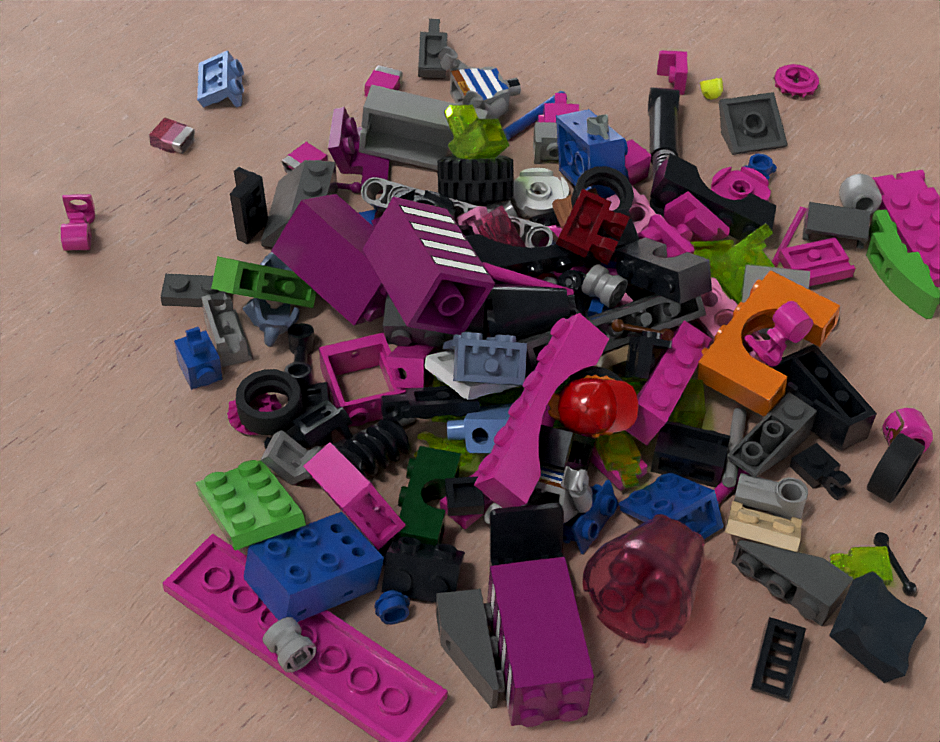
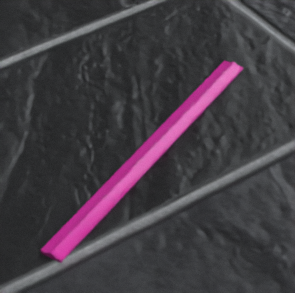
[769,206,806,267]

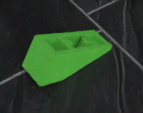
[211,256,316,308]

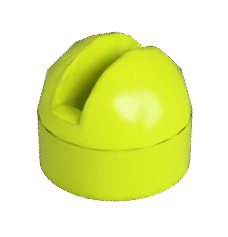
[700,78,723,100]

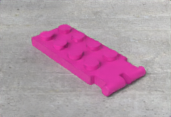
[872,170,940,287]

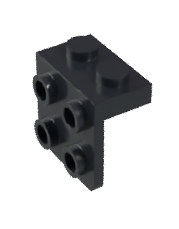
[489,503,564,567]

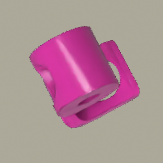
[61,194,95,251]
[744,301,813,367]

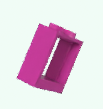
[319,333,406,427]
[303,442,405,550]

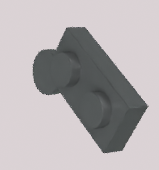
[161,274,227,307]

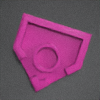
[664,191,730,249]

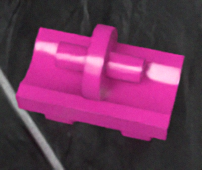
[638,214,695,257]

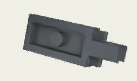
[418,19,448,78]

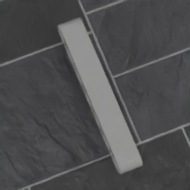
[361,177,558,248]

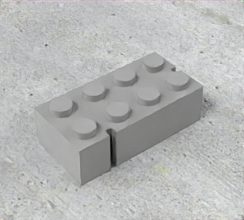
[359,85,488,170]

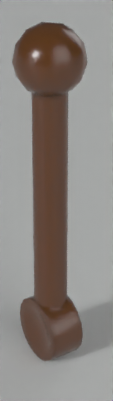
[611,319,674,341]

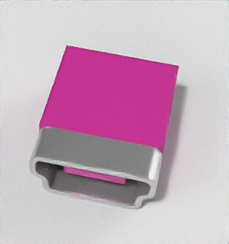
[365,65,403,97]
[282,142,328,174]

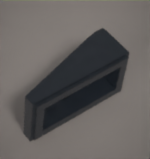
[750,617,806,701]

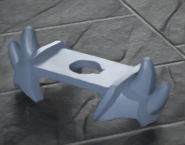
[243,252,300,347]

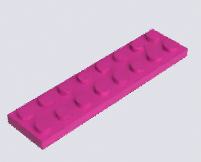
[162,533,448,742]

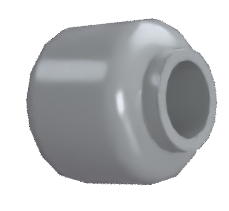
[839,174,882,215]

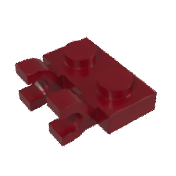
[556,188,630,265]

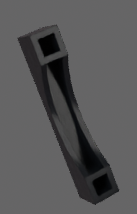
[465,208,640,284]

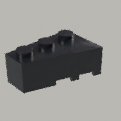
[766,344,877,451]

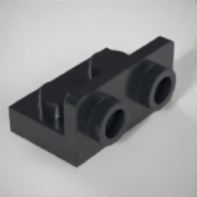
[230,167,268,244]

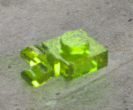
[595,431,641,488]
[414,432,477,466]
[830,546,893,586]

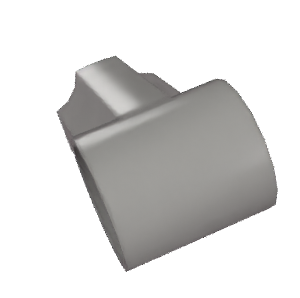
[734,473,808,520]

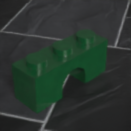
[394,446,461,545]

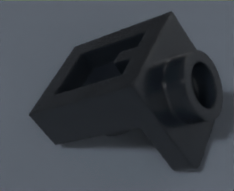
[624,331,672,380]
[292,399,353,445]

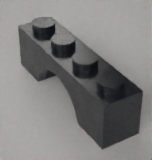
[650,153,776,249]

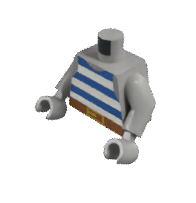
[438,46,521,122]
[490,445,593,523]

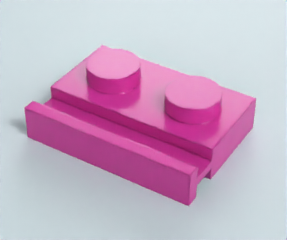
[778,237,856,286]

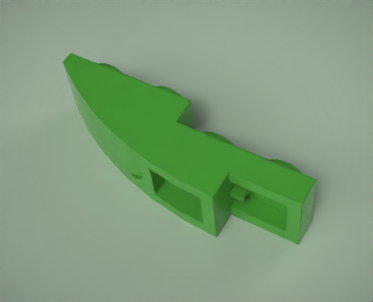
[866,210,940,319]

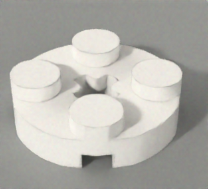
[510,168,569,219]

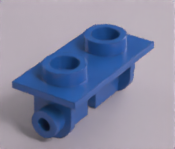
[563,480,618,554]

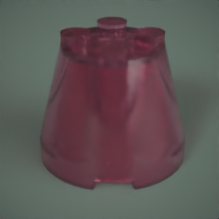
[582,514,705,644]

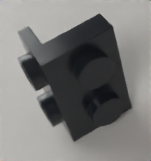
[381,537,465,603]

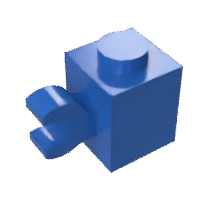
[174,327,223,390]

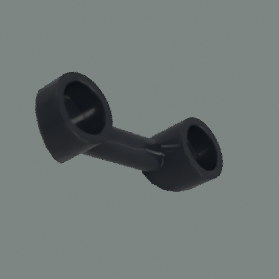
[284,323,315,387]

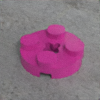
[711,166,771,202]

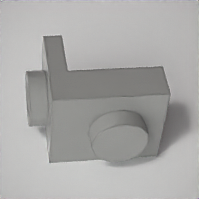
[260,430,322,485]

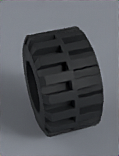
[437,155,514,203]

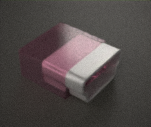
[149,117,195,154]

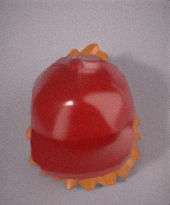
[547,375,639,438]

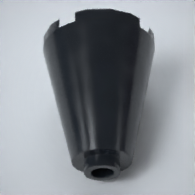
[485,283,577,342]

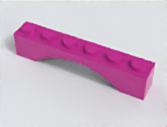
[474,313,609,508]

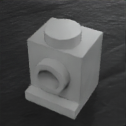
[533,122,558,164]

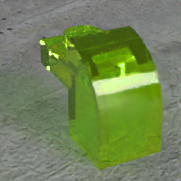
[443,105,510,159]

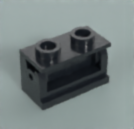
[650,421,730,487]

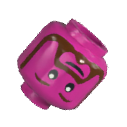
[882,407,933,453]

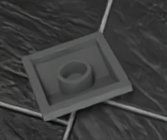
[719,92,788,155]

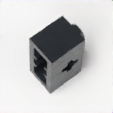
[539,425,596,471]

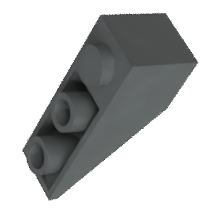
[726,392,817,478]
[731,540,853,626]
[436,589,504,709]

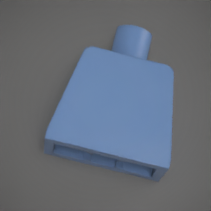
[447,403,513,453]

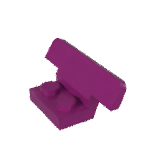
[328,107,390,194]

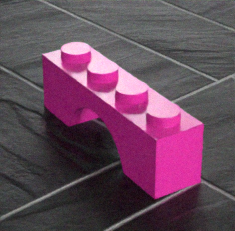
[625,320,712,445]

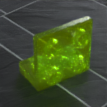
[710,223,775,304]

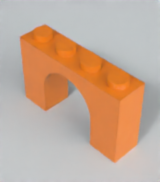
[697,270,840,417]

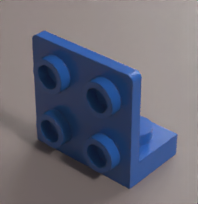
[618,473,724,560]

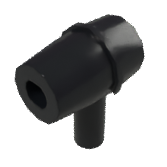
[558,270,592,318]

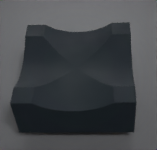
[829,571,927,683]

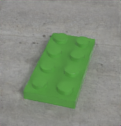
[195,460,306,551]

